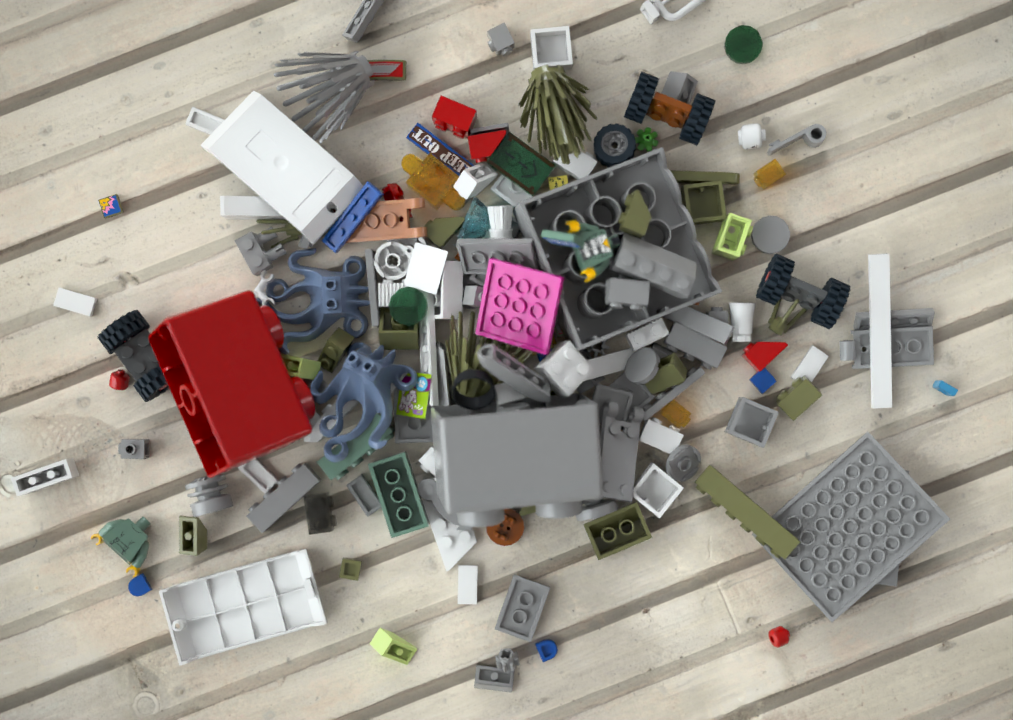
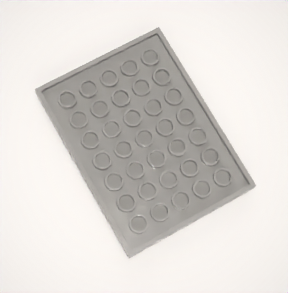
[752,431,950,622]

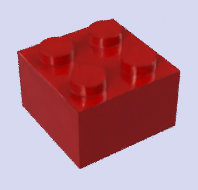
[432,95,477,139]

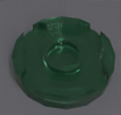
[724,25,763,64]
[389,287,428,326]

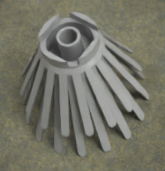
[274,51,375,144]

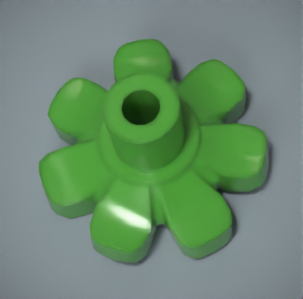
[635,127,658,152]

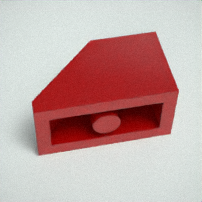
[467,130,506,163]
[741,342,788,372]

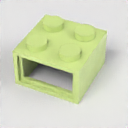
[712,213,753,261]

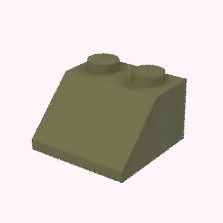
[378,307,419,350]

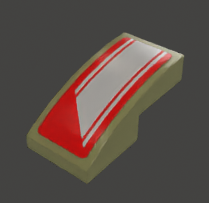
[367,60,407,81]

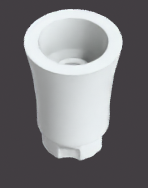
[729,303,756,342]

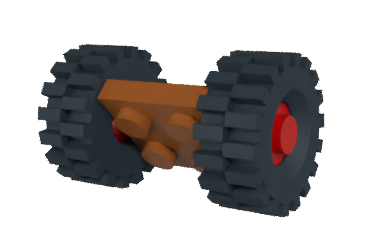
[624,71,716,146]

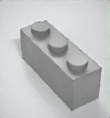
[663,322,727,370]

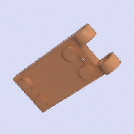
[333,198,428,243]

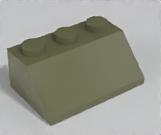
[583,502,652,560]

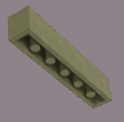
[695,464,800,559]

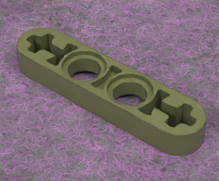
[670,170,740,185]

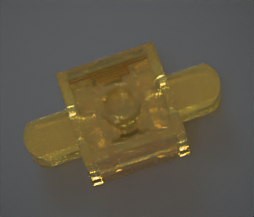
[401,153,466,211]

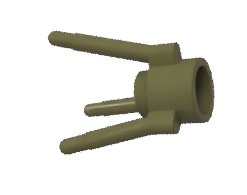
[256,219,303,249]
[768,297,808,336]

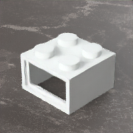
[530,26,573,70]
[534,340,594,397]
[633,462,684,518]

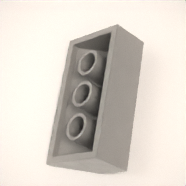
[610,233,697,299]

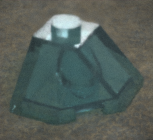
[458,197,491,239]

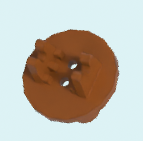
[486,508,524,546]

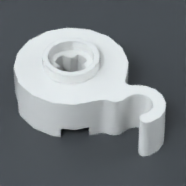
[374,237,427,280]

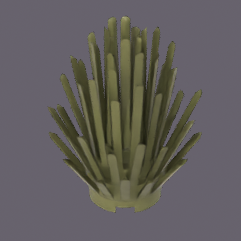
[518,64,597,165]

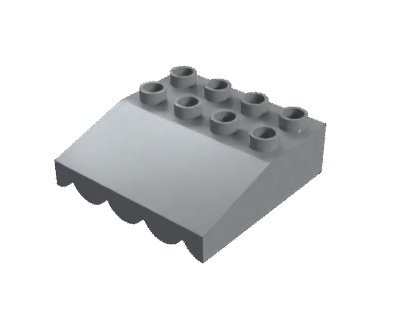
[513,147,722,351]

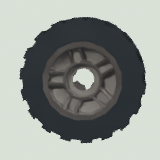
[593,123,636,168]

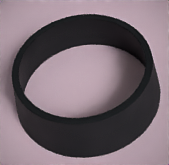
[451,369,496,410]

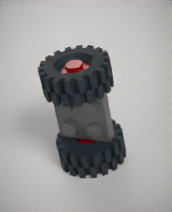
[756,253,851,329]
[97,310,169,402]

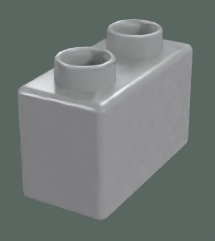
[431,393,603,527]

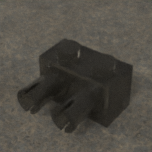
[303,492,337,535]

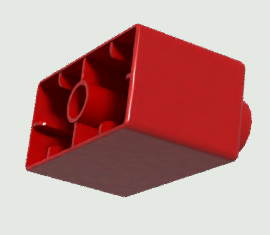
[148,290,315,478]

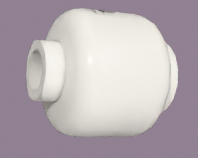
[738,123,766,149]

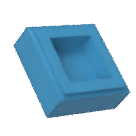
[933,380,958,396]

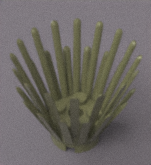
[445,311,533,397]

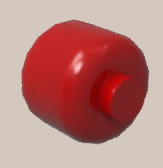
[109,370,130,390]
[768,626,790,648]

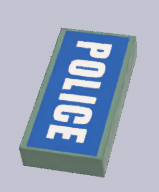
[541,229,585,249]

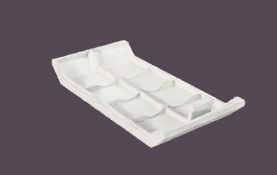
[201,91,363,245]
[159,548,327,666]

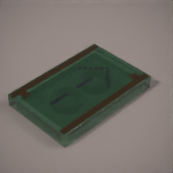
[486,131,556,197]

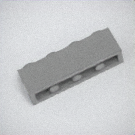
[247,463,322,533]

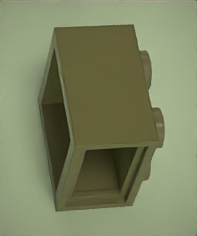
[681,180,727,225]

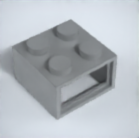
[725,397,779,448]

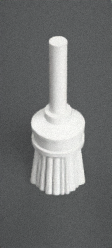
[487,205,513,239]

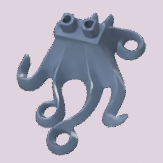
[256,248,370,354]
[310,342,418,462]

